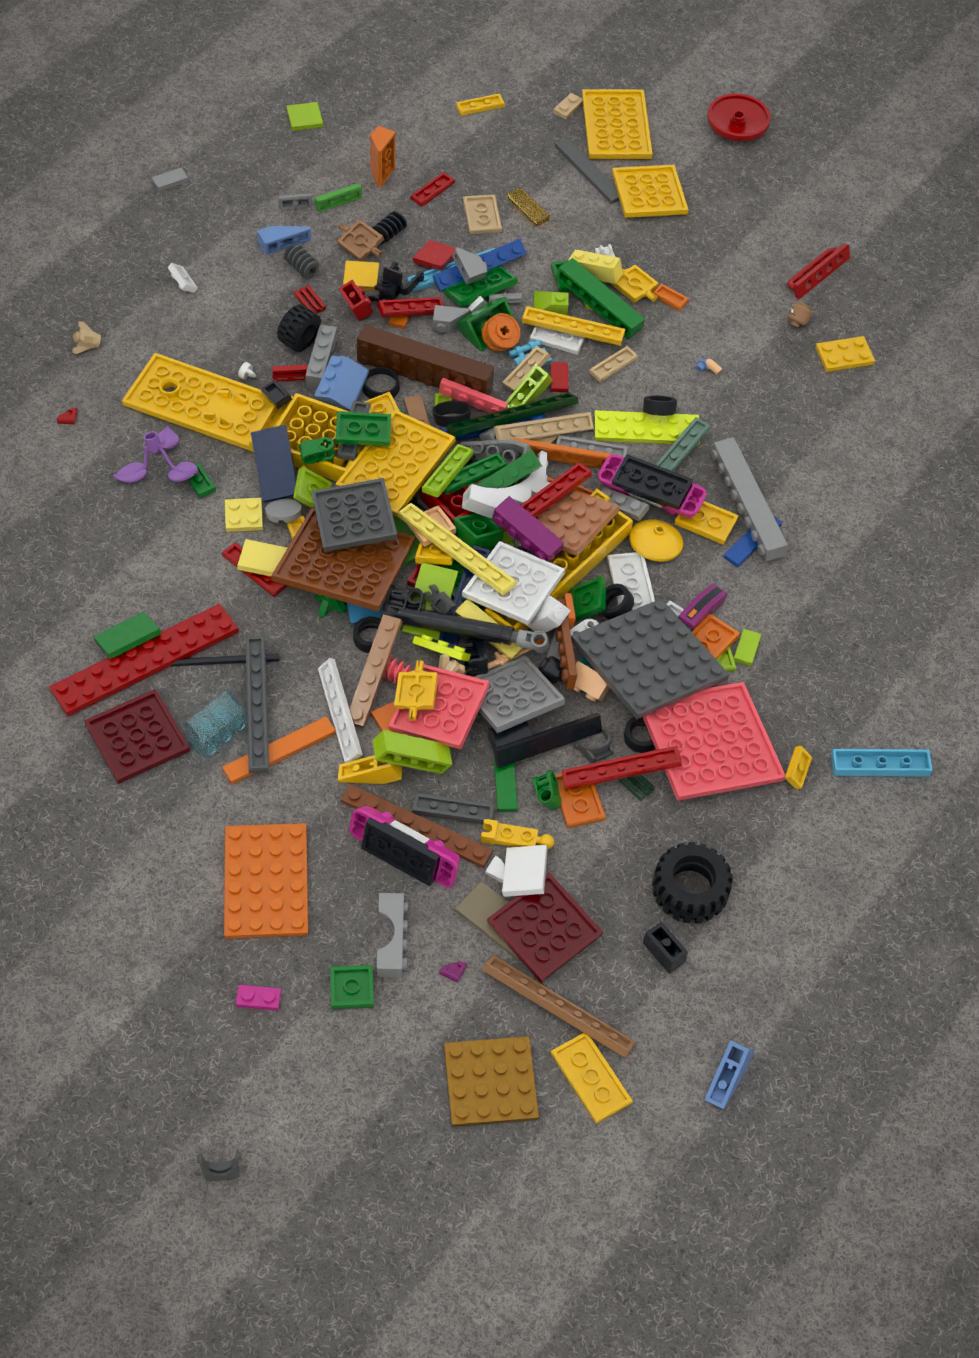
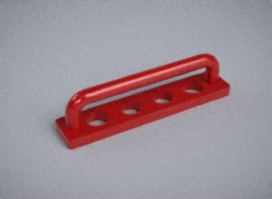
[787,243,850,299]

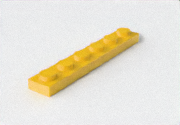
[522,306,625,346]

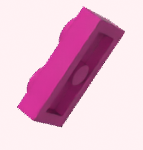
[236,985,281,1011]

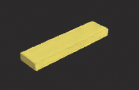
[455,599,524,661]

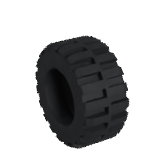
[652,842,733,923]

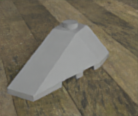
[460,439,531,464]

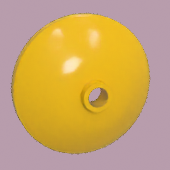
[629,519,684,562]

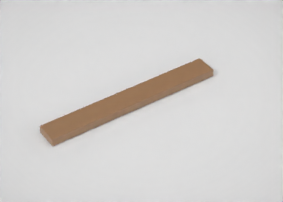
[482,955,636,1058]

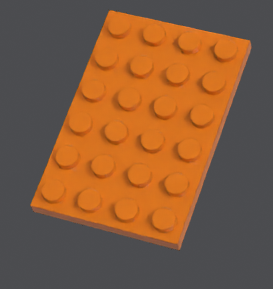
[224,823,308,939]

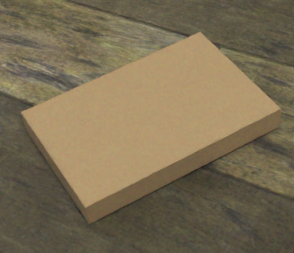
[463,195,502,234]

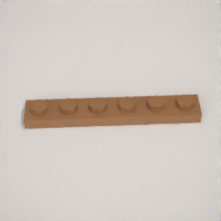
[349,614,402,728]

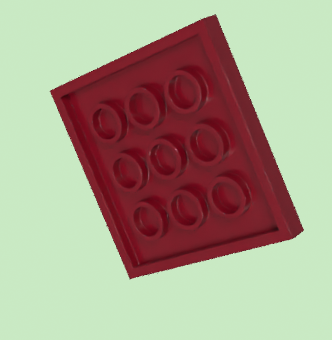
[84,689,190,784]
[487,872,603,983]

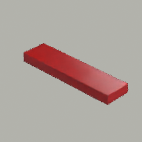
[377,297,444,318]
[222,542,287,597]

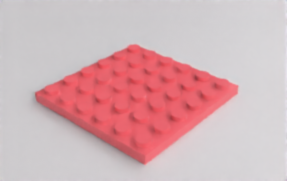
[643,682,785,801]

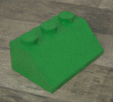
[457,297,516,351]

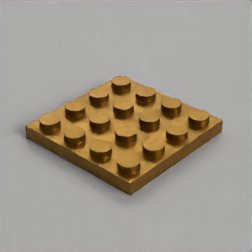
[444,1036,539,1127]

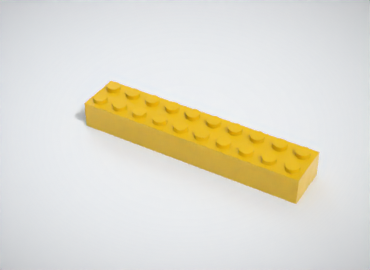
[485,511,633,631]

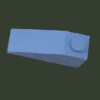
[257,226,311,255]
[704,1040,755,1109]

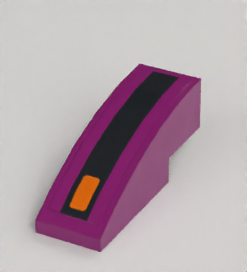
[678,583,728,629]

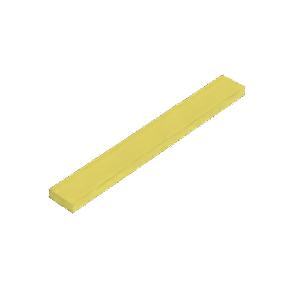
[398,503,516,596]

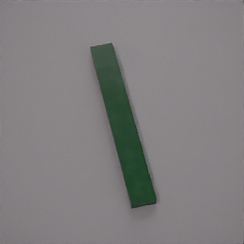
[446,392,578,437]

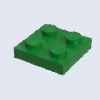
[571,576,606,622]
[330,965,374,1009]

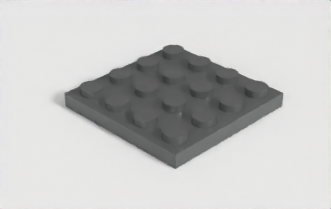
[311,478,398,552]

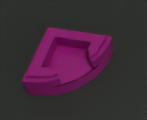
[439,961,467,983]

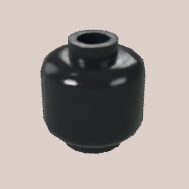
[538,656,563,684]

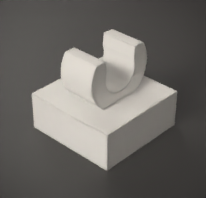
[595,244,615,257]

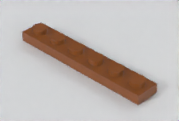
[554,598,577,689]

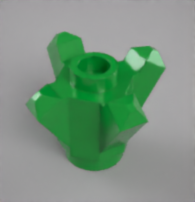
[313,594,347,618]

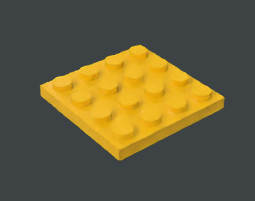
[612,165,688,218]

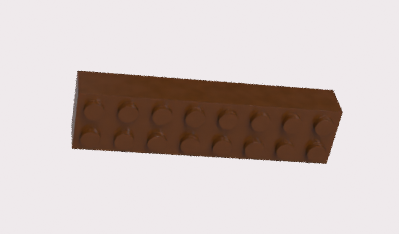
[357,324,494,395]

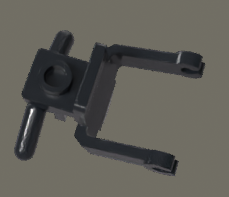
[364,262,424,302]

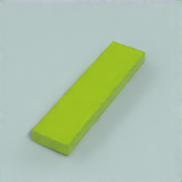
[422,444,474,498]

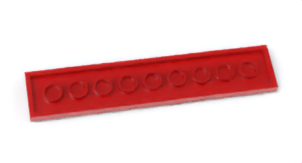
[49,603,239,717]

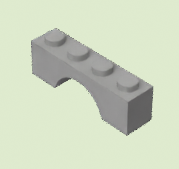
[306,325,337,390]
[377,893,408,977]

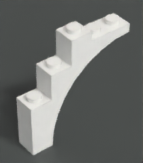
[462,450,550,519]

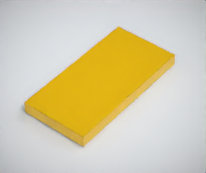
[550,1033,633,1124]

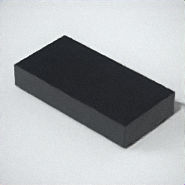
[260,380,293,409]

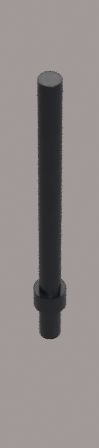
[172,653,279,666]

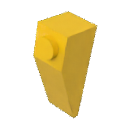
[338,755,402,784]

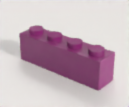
[492,496,564,562]

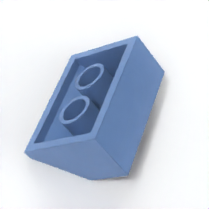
[314,356,369,412]

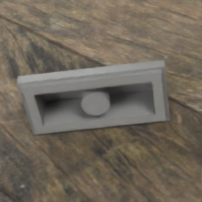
[278,194,312,210]

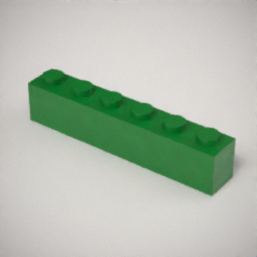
[556,258,645,339]

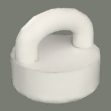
[238,362,256,380]

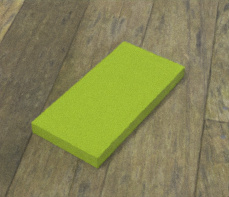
[402,562,458,642]

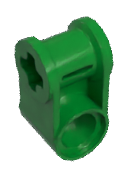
[299,437,335,464]
[532,769,562,810]

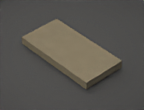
[455,881,519,960]

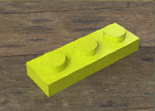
[412,634,471,661]

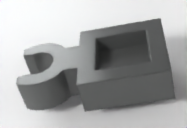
[423,584,456,614]

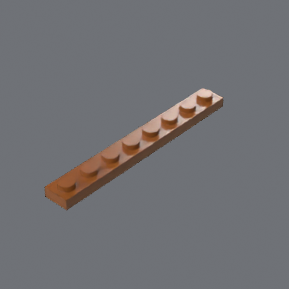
[341,784,493,868]

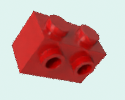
[338,279,373,322]

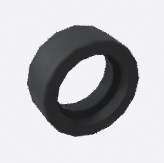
[643,395,677,416]
[601,584,634,620]
[353,617,381,653]
[624,717,656,753]

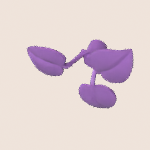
[113,426,198,483]

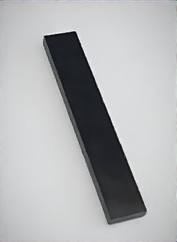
[494,713,602,768]

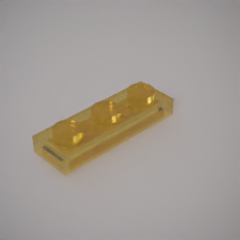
[507,187,550,227]

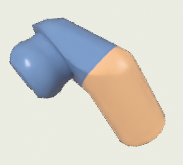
[696,359,722,375]

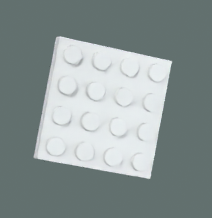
[462,541,565,625]

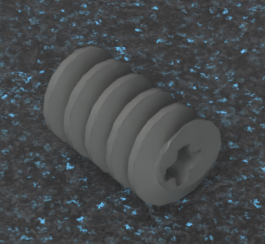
[284,245,319,279]

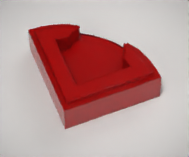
[57,408,78,424]

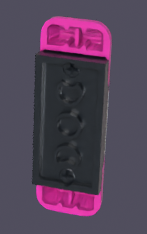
[598,454,706,519]
[349,805,460,888]

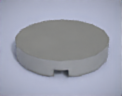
[266,499,302,523]

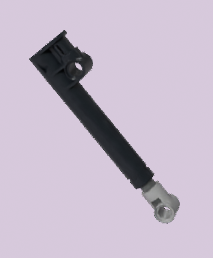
[382,585,549,653]

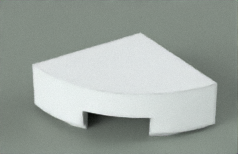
[468,296,488,312]
[485,855,505,883]

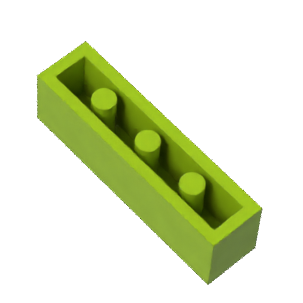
[373,730,452,774]

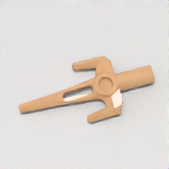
[488,648,533,671]

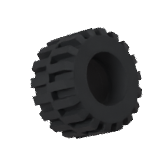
[277,304,322,352]

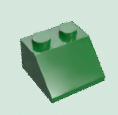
[454,513,505,551]

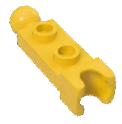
[480,819,554,850]

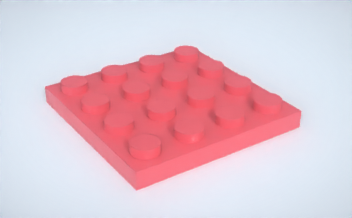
[388,664,490,749]

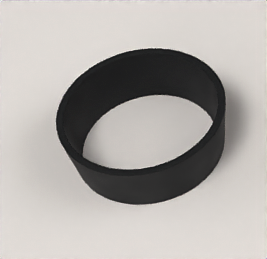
[362,367,400,399]
[432,401,471,427]

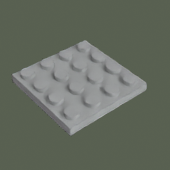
[475,656,565,733]

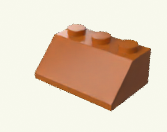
[369,125,396,188]

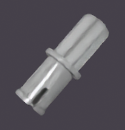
[489,292,522,303]

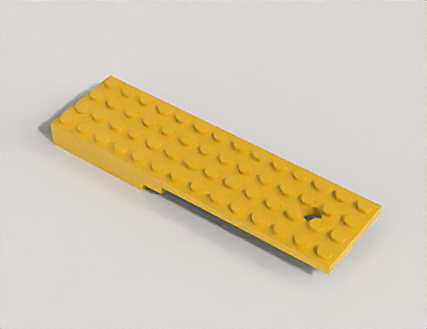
[122,353,366,482]

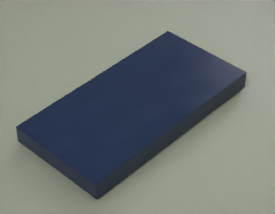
[251,425,297,502]

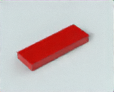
[410,172,455,207]

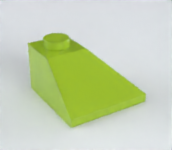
[534,291,568,315]

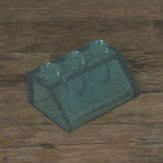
[185,688,247,758]

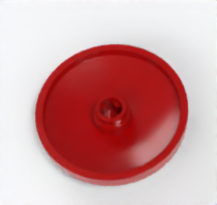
[707,93,770,141]

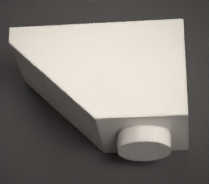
[527,595,571,633]

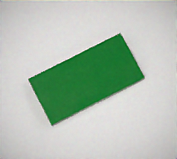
[443,266,518,307]

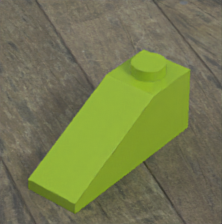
[505,365,553,409]

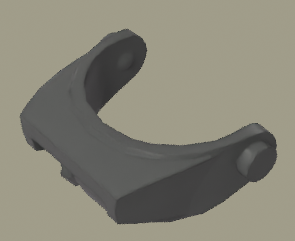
[574,729,614,763]
[197,1150,241,1181]

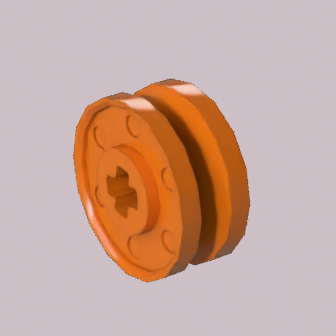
[482,313,520,352]

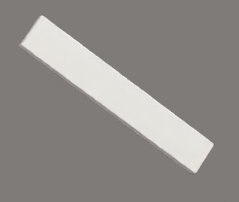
[318,658,363,763]

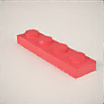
[439,378,508,413]

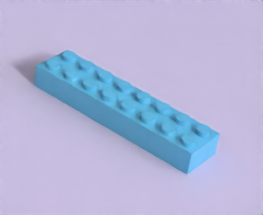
[831,749,933,777]

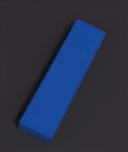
[723,517,782,568]

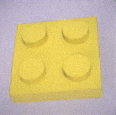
[225,498,263,532]

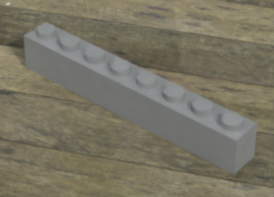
[711,437,788,562]

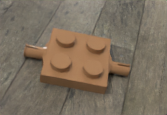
[337,219,384,262]

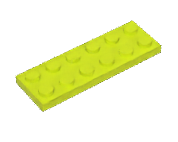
[594,410,700,445]

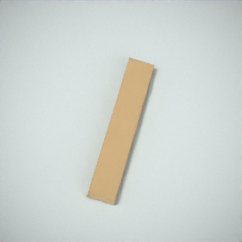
[494,412,594,440]

